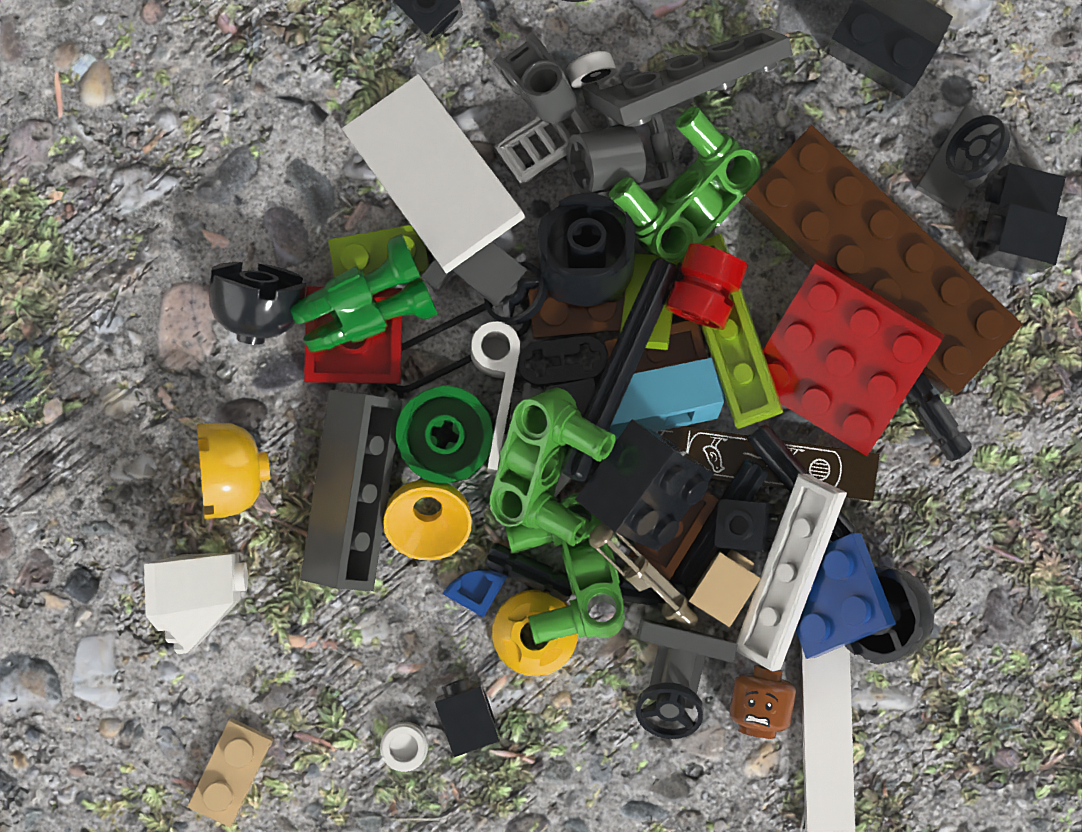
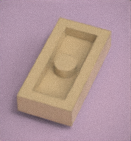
[188,718,274,828]

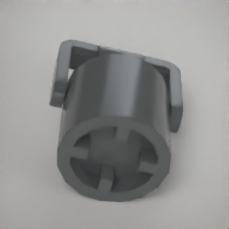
[567,112,675,194]

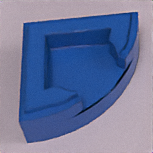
[442,569,508,618]

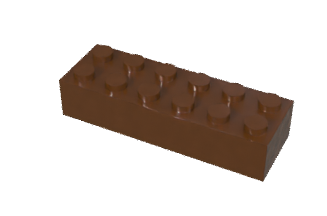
[739,125,1023,397]

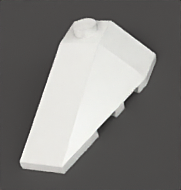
[144,552,248,654]

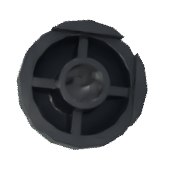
[209,262,306,345]
[845,566,935,665]

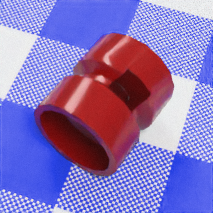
[665,243,748,330]

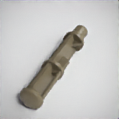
[589,523,698,630]

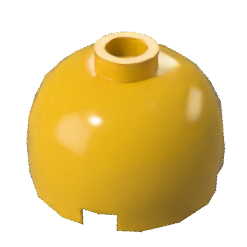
[197,423,270,519]

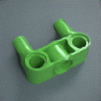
[609,106,760,262]
[490,388,616,546]
[505,494,625,645]

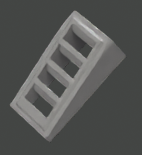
[493,104,595,189]

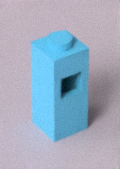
[608,358,727,440]

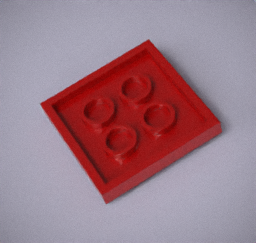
[763,259,945,456]

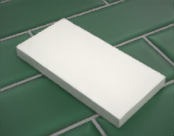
[341,74,525,274]

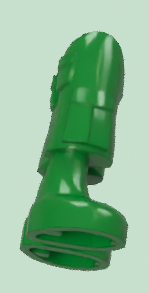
[290,234,438,352]

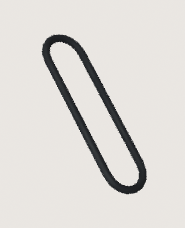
[385,300,531,393]

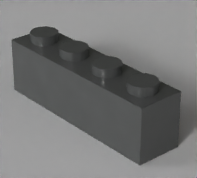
[300,390,402,592]

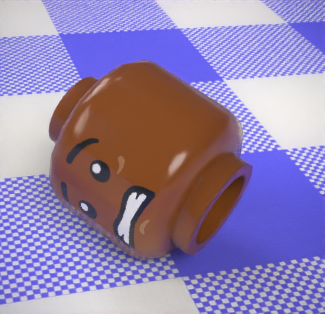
[729,665,796,739]

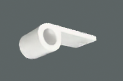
[471,322,520,474]

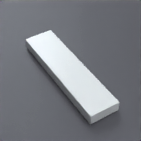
[736,474,847,671]
[799,642,855,832]

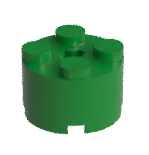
[396,386,494,483]

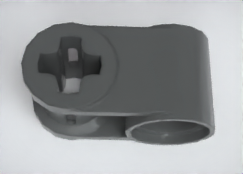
[493,32,577,123]

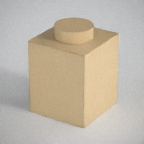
[687,549,761,627]

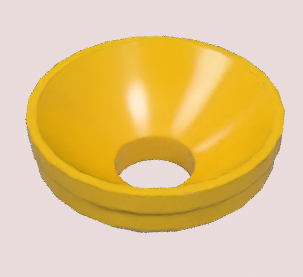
[384,479,472,560]
[492,589,578,676]

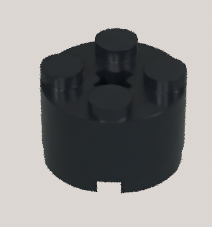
[538,193,636,306]

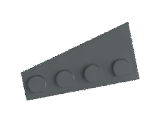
[581,28,793,127]

